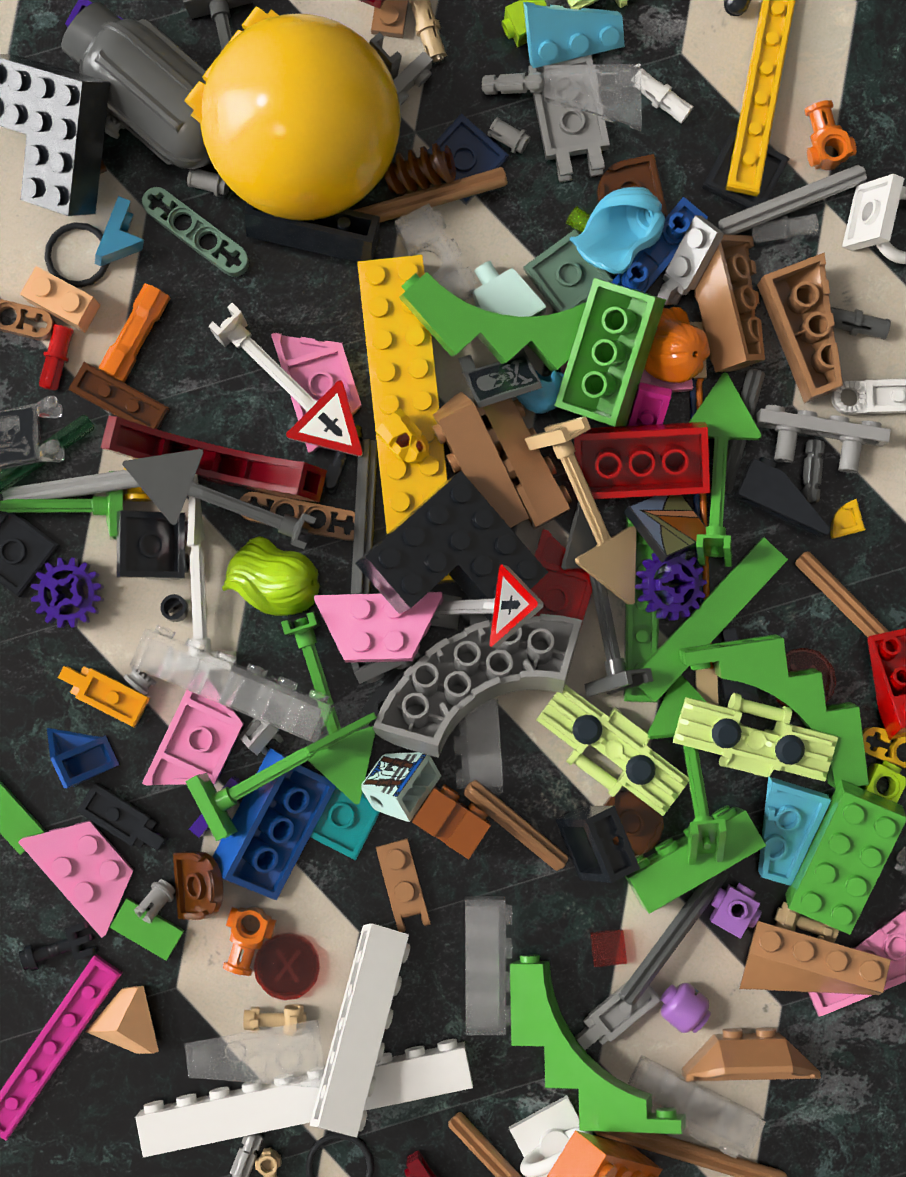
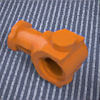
[804,100,857,170]
[223,907,277,976]

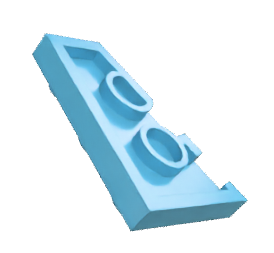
[523,2,625,68]
[758,776,831,886]

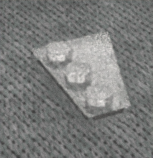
[544,64,642,131]

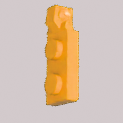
[58,666,151,727]

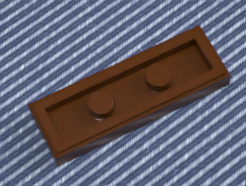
[68,361,170,430]

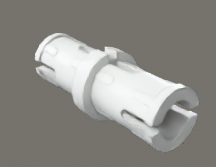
[630,68,694,124]

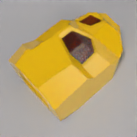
[375,408,429,463]

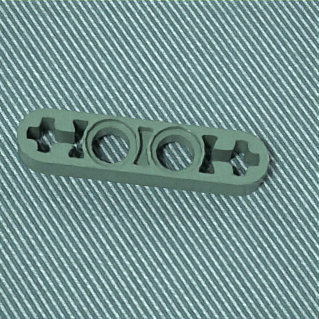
[142,187,249,277]

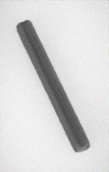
[351,439,378,594]
[619,871,729,1006]

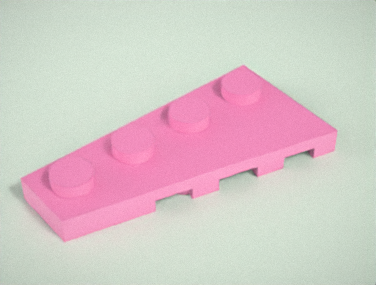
[808,909,906,1017]

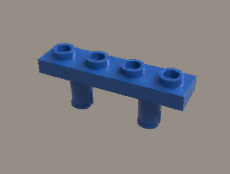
[611,197,708,293]

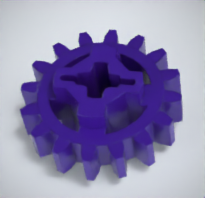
[635,553,707,621]
[31,557,104,628]

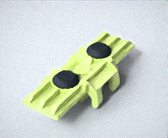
[536,684,689,816]
[673,693,838,782]

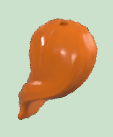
[644,307,710,383]

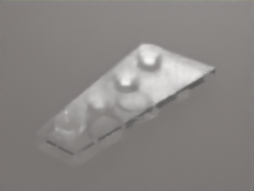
[184,1020,325,1088]

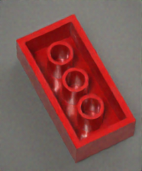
[574,422,710,500]

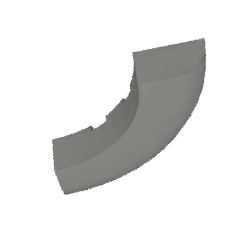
[373,614,582,758]

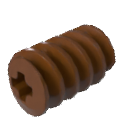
[384,143,456,195]

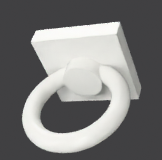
[842,174,906,264]
[509,1095,593,1177]

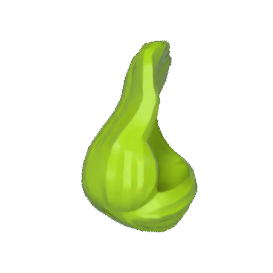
[222,536,320,616]

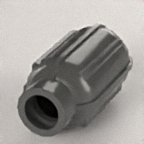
[61,2,212,170]

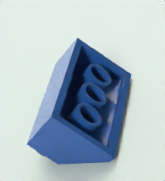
[212,748,336,900]

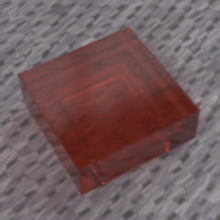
[590,929,627,967]

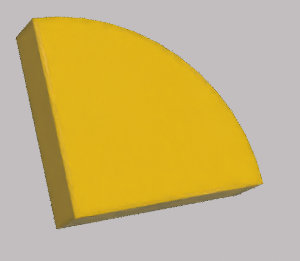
[830,499,865,539]

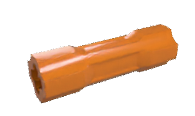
[98,283,171,383]

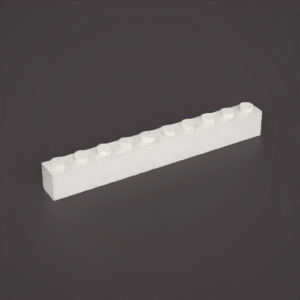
[135,1039,473,1157]

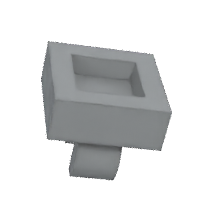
[238,712,283,755]

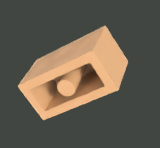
[20,266,101,333]

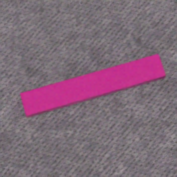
[0,954,123,1141]

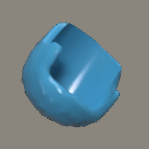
[516,370,564,414]

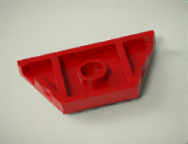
[531,529,592,630]

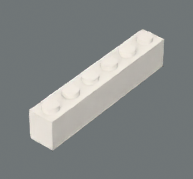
[310,923,410,1138]

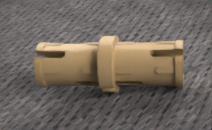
[409,0,447,63]

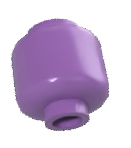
[660,983,711,1033]

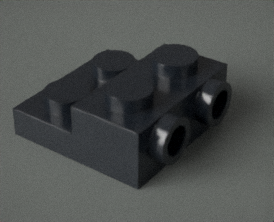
[117,510,189,580]

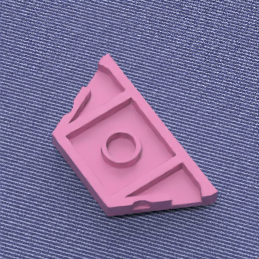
[271,333,362,454]
[314,592,444,663]
[142,670,244,786]
[18,820,134,938]

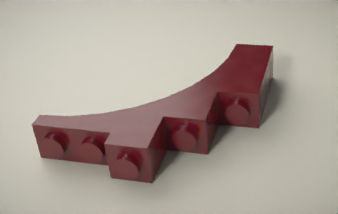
[101,416,327,502]

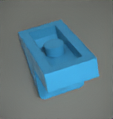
[95,196,144,266]

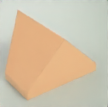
[85,986,159,1054]

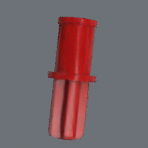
[39,324,74,391]

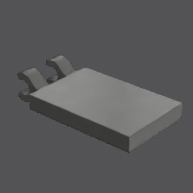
[528,55,610,183]

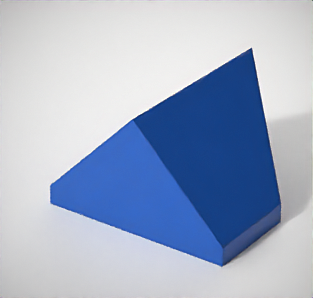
[47,728,119,789]

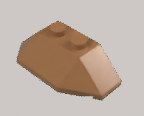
[682,1027,821,1082]

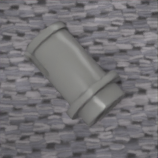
[487,117,531,154]
[187,168,229,197]
[134,879,175,923]

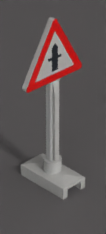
[429,564,544,648]

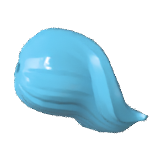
[570,187,665,274]

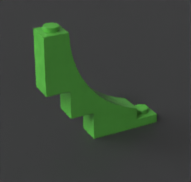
[399,272,586,371]
[679,634,869,789]
[510,954,686,1134]

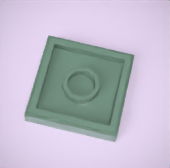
[523,229,613,313]

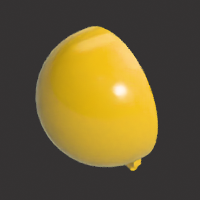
[184,7,401,220]

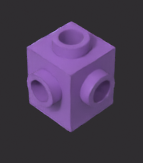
[710,883,762,939]

